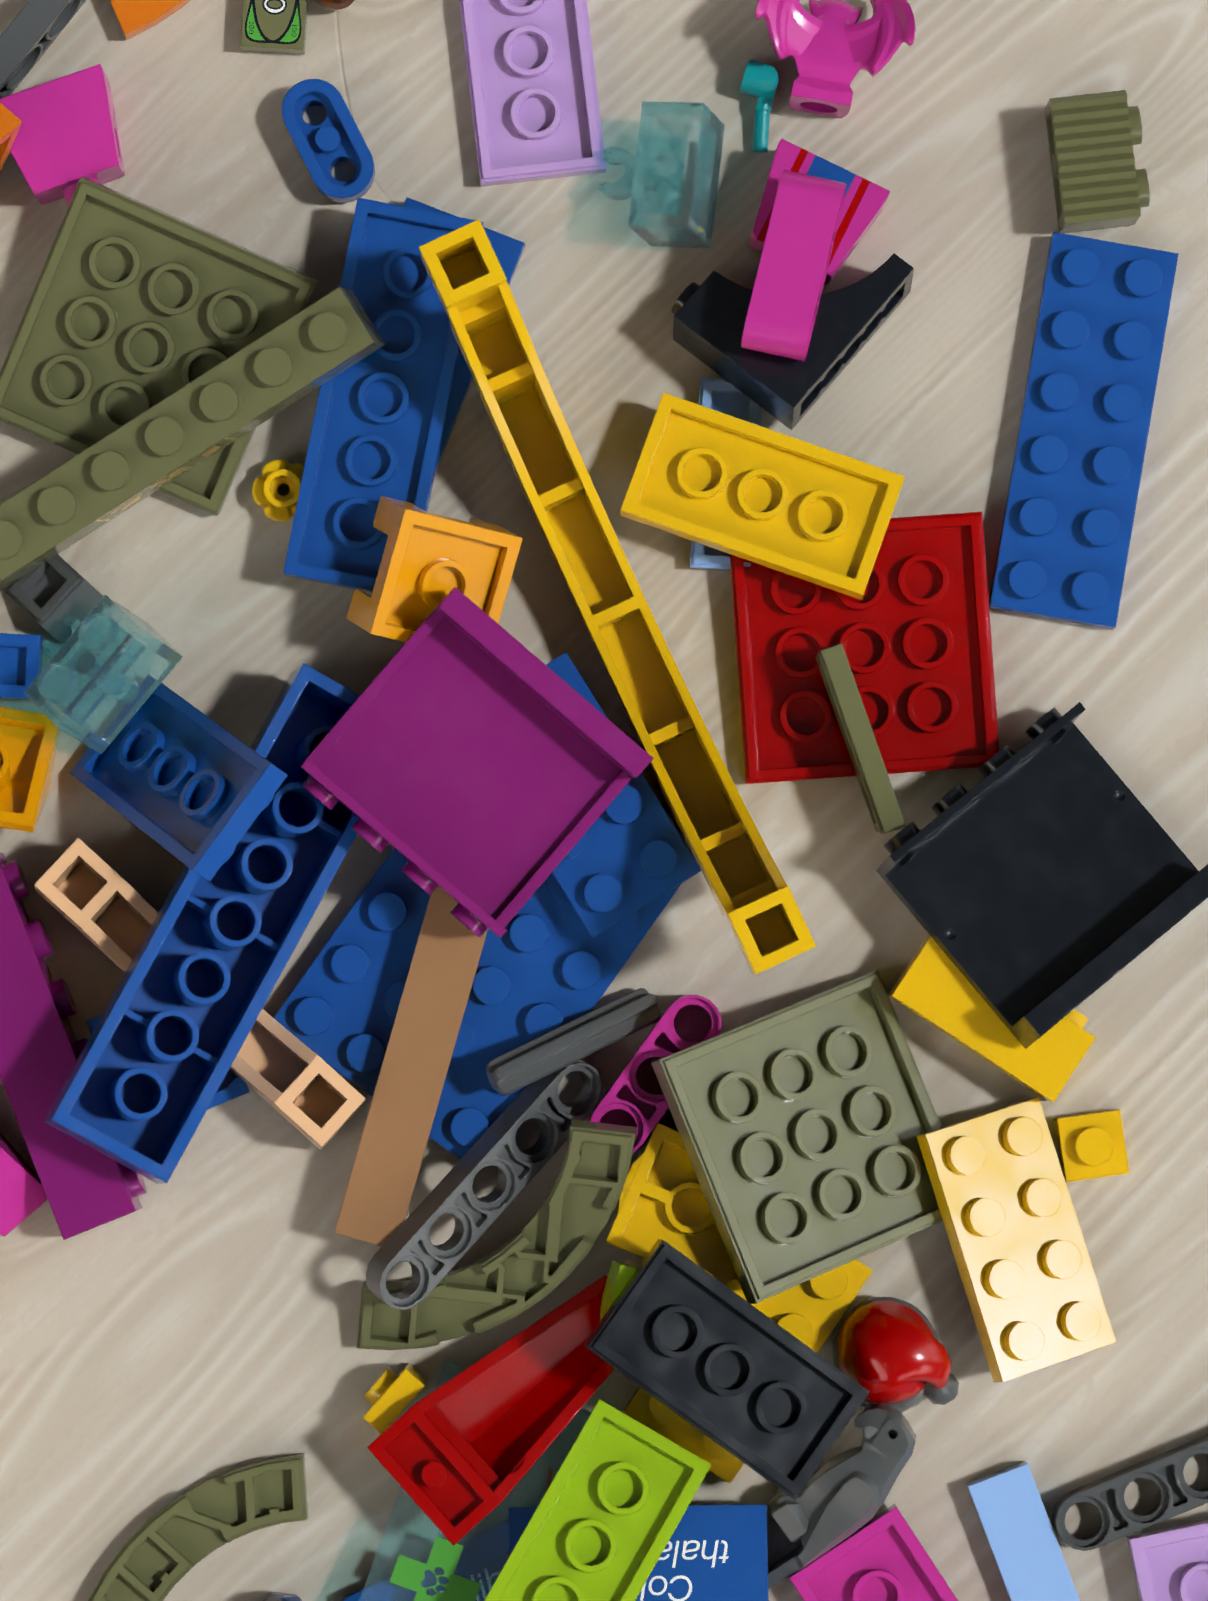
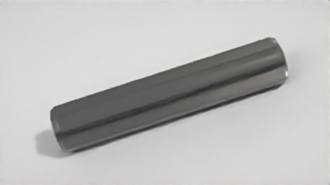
[486,988,660,1096]

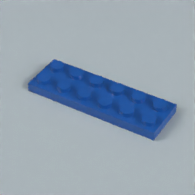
[283,198,484,592]
[989,232,1179,630]

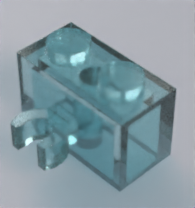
[598,101,725,248]
[23,594,183,754]

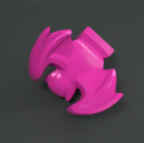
[755,0,916,119]

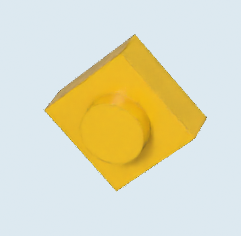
[1054,1109,1130,1182]
[363,1363,427,1434]

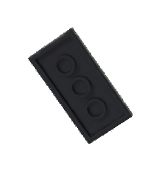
[583,1239,869,1499]

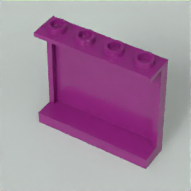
[299,587,654,938]

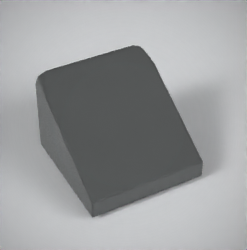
[6,554,105,643]

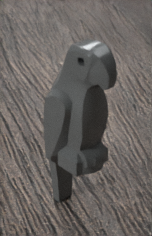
[768,1404,916,1589]

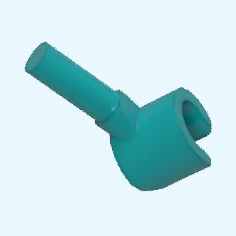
[739,60,779,153]

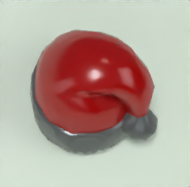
[833,1297,959,1413]

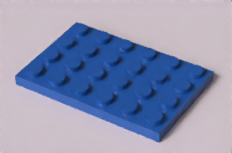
[274,849,697,1159]

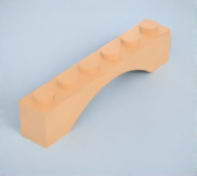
[34,838,366,1150]

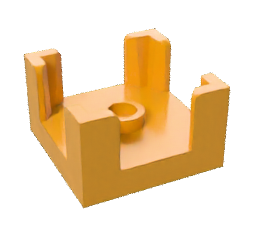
[346,496,523,642]

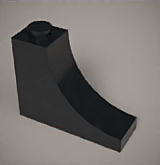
[672,253,914,430]

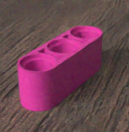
[741,169,847,362]
[589,995,722,1153]

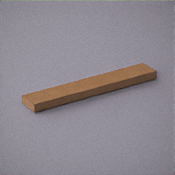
[334,886,488,1247]

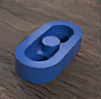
[282,79,375,203]

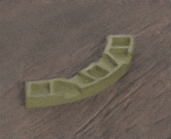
[88,1453,308,1601]

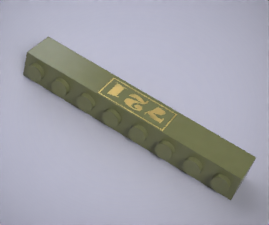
[0,287,386,591]

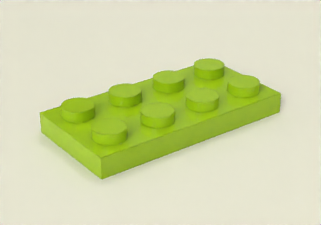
[484,1399,712,1601]

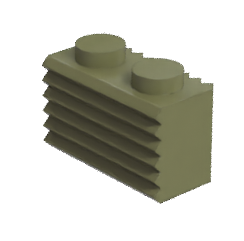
[1044,90,1150,234]

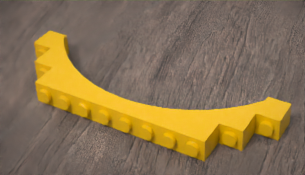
[419,219,816,975]

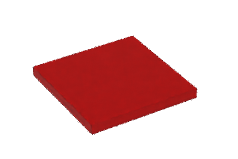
[729,512,1000,784]

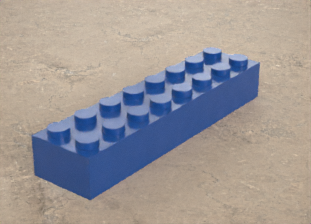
[43,663,360,1184]

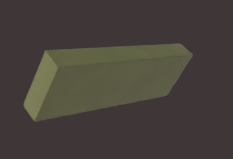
[815,643,906,834]

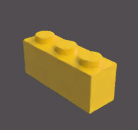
[888,933,1096,1102]

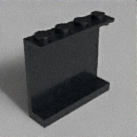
[876,702,1208,1049]

